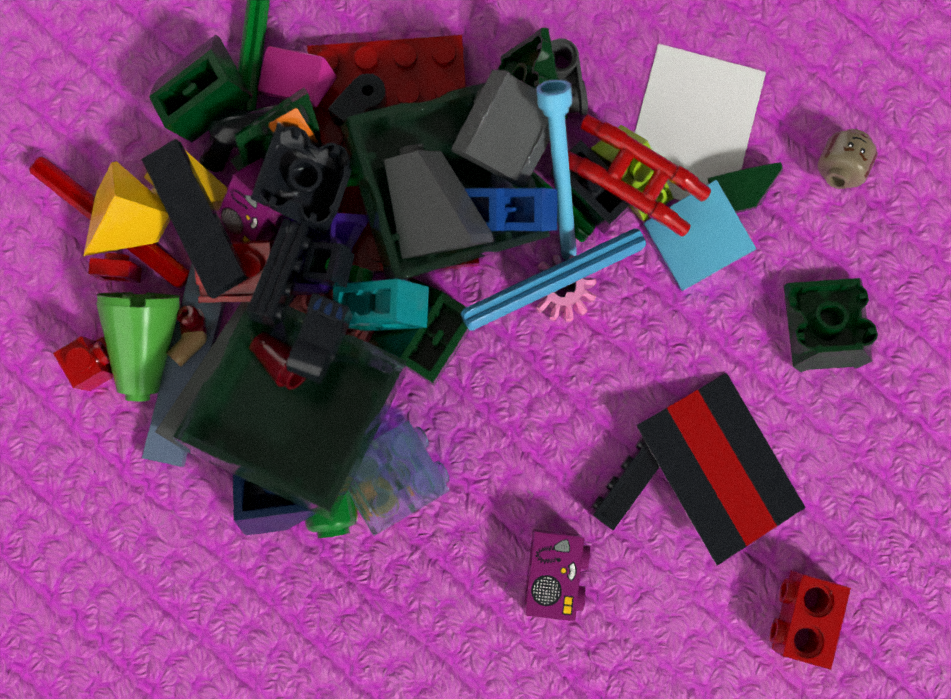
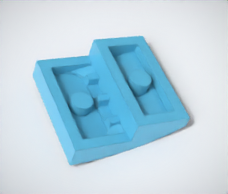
[644,180,756,291]

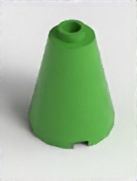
[96,292,181,402]

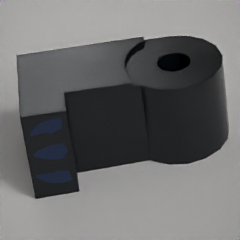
[286,293,353,383]

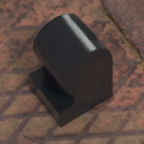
[328,73,387,132]

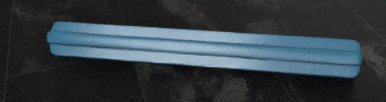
[461,228,646,331]

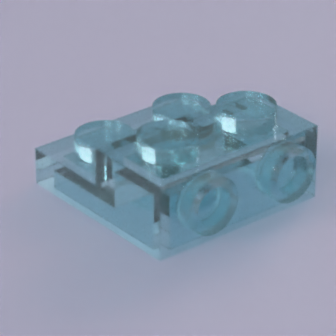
[345,421,450,536]

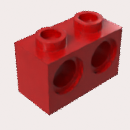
[769,571,851,670]

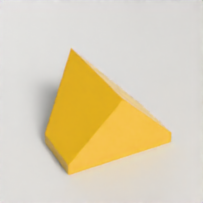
[83,161,171,256]

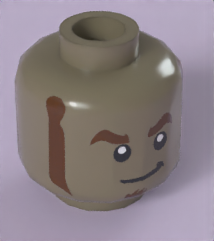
[817,129,878,189]

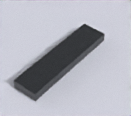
[141,139,249,299]

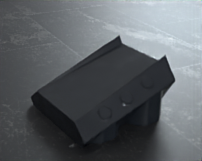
[250,122,352,235]

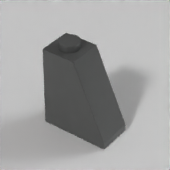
[384,144,494,259]

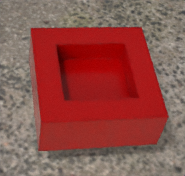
[88,253,142,283]

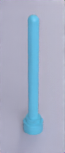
[536,80,577,260]

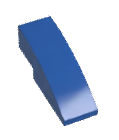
[465,188,558,231]

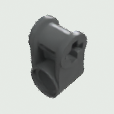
[551,38,588,116]

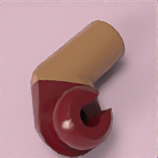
[167,305,207,367]

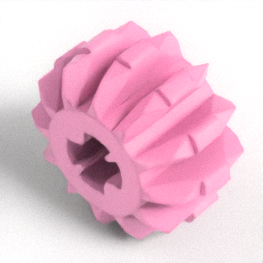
[531,255,597,322]

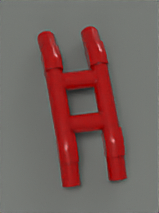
[568,115,711,237]

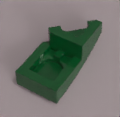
[707,162,783,213]

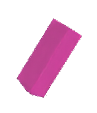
[257,46,337,107]

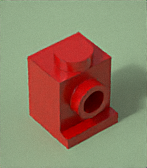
[53,336,113,391]

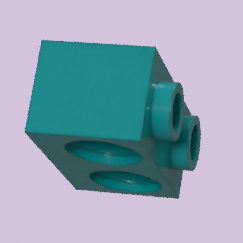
[333,279,429,331]

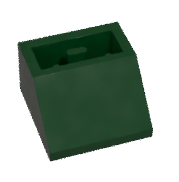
[149,35,253,143]
[367,277,470,386]

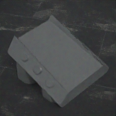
[451,69,550,188]

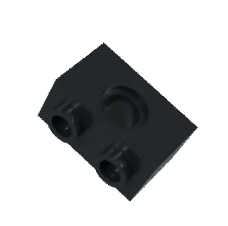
[549,140,632,234]

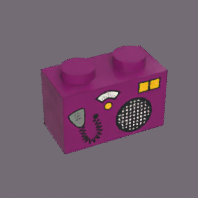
[217,157,288,241]
[524,529,590,621]

